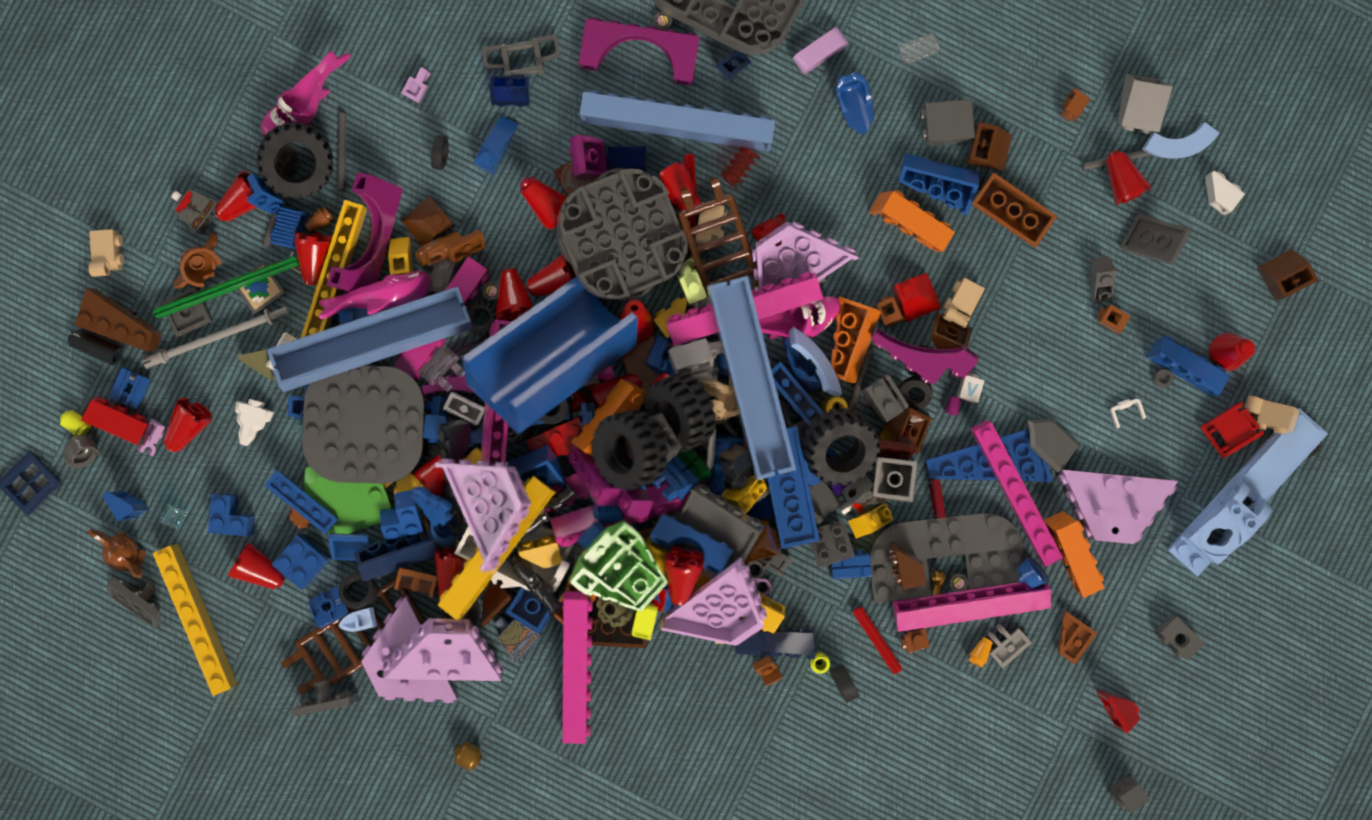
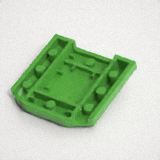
[303,466,395,535]

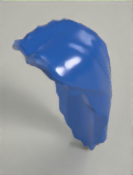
[836,72,874,135]
[783,338,822,392]

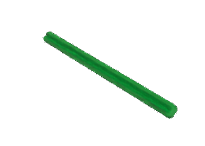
[153,256,299,319]

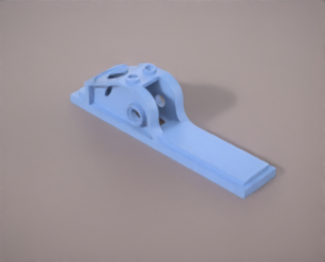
[1167,408,1328,577]

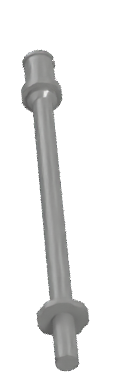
[142,306,290,369]

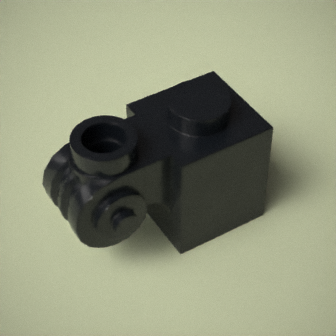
[719,444,752,490]

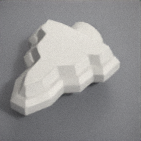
[235,399,274,446]

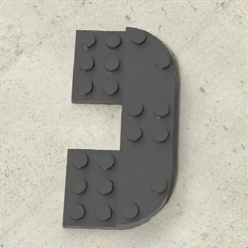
[653,0,805,55]
[869,513,1024,603]

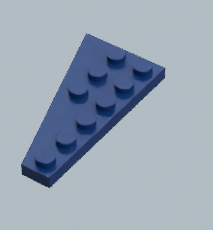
[924,429,1053,482]

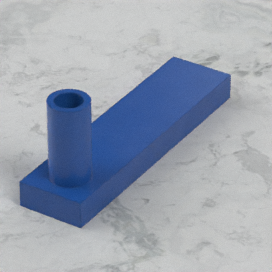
[264,470,338,534]

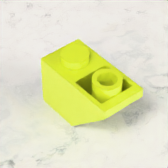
[632,603,658,640]

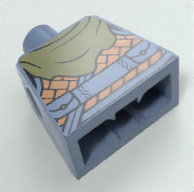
[494,616,543,663]

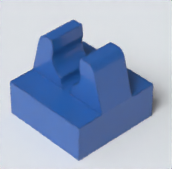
[425,396,448,418]

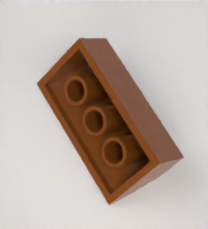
[971,173,1057,248]

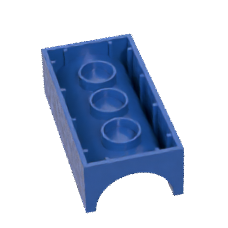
[463,276,638,434]

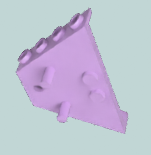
[752,221,859,291]
[435,459,531,572]
[1058,470,1178,544]
[660,558,767,646]
[362,594,459,703]
[382,619,503,681]

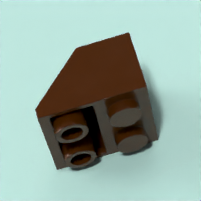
[966,122,1012,173]
[1257,249,1319,301]
[888,542,926,590]

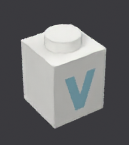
[956,373,985,403]

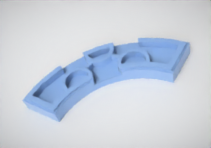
[1142,122,1219,159]
[789,327,842,397]

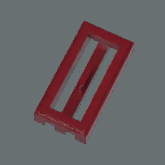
[928,479,946,519]

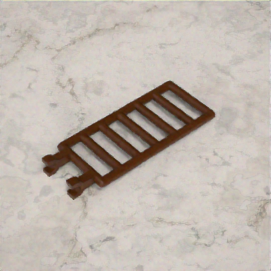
[678,176,758,297]
[280,577,426,695]

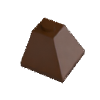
[401,196,455,246]
[931,313,972,349]
[879,407,932,454]
[481,580,516,626]

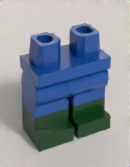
[652,449,712,502]

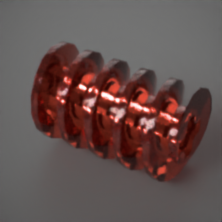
[721,146,761,190]

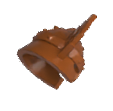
[173,232,222,289]
[87,529,146,578]

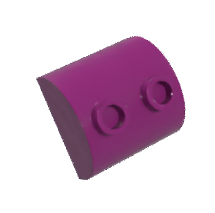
[568,135,607,180]

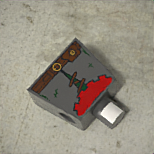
[171,189,218,235]
[838,473,886,515]

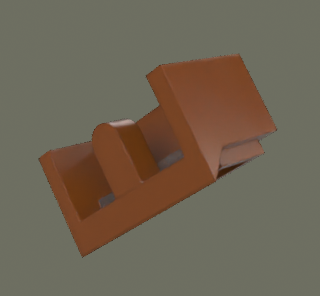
[394,568,437,598]

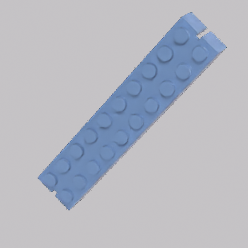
[580,90,775,152]
[707,276,796,480]
[267,287,472,392]

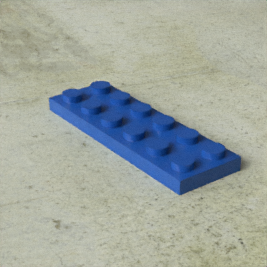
[767,426,820,549]

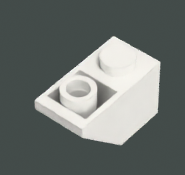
[1205,171,1245,215]

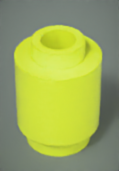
[60,410,91,436]
[809,652,830,674]

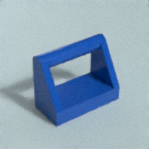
[103,491,149,521]
[329,533,373,561]

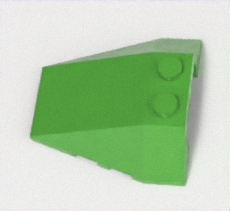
[569,521,668,612]

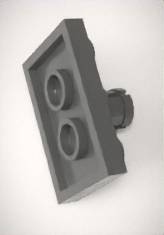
[1120,214,1191,265]
[107,578,161,630]
[291,680,359,717]

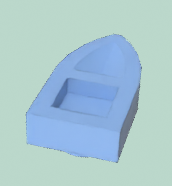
[339,607,377,632]

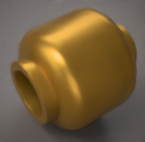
[453,741,483,771]

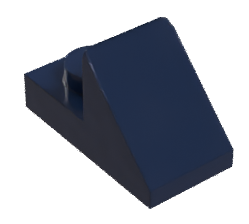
[716,50,751,83]

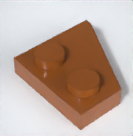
[1057,611,1097,664]

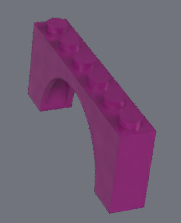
[579,17,699,86]
[327,173,403,292]

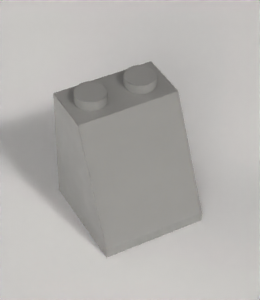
[1118,74,1172,134]
[873,457,918,502]

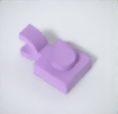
[401,67,431,103]
[137,419,165,456]

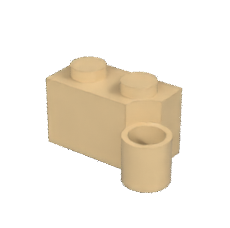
[695,202,727,246]
[89,229,124,277]
[1244,396,1300,435]

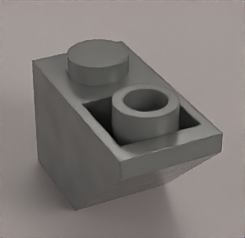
[1089,257,1117,303]

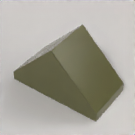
[237,350,276,380]

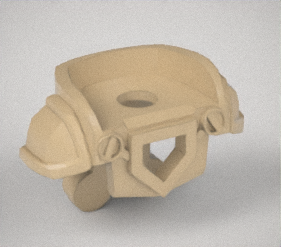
[697,379,739,424]

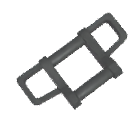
[482,34,560,81]

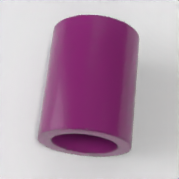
[944,396,962,416]

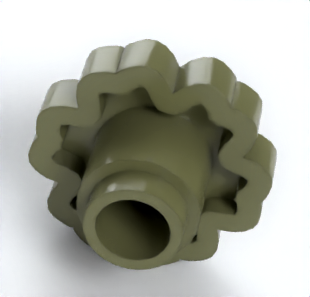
[596,597,636,627]

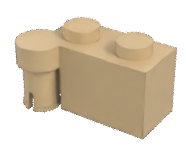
[943,278,985,328]

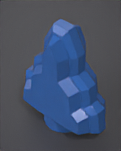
[412,486,454,527]

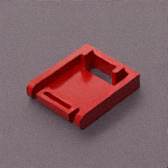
[1200,401,1264,459]

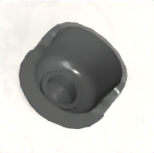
[64,435,101,469]

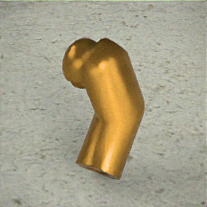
[931,571,946,595]

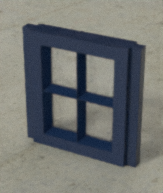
[0,451,62,516]

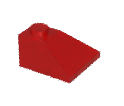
[892,273,942,323]
[1097,690,1141,734]

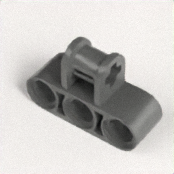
[747,528,794,578]

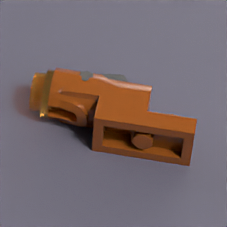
[415,230,486,266]

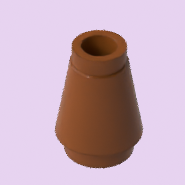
[304,206,334,232]

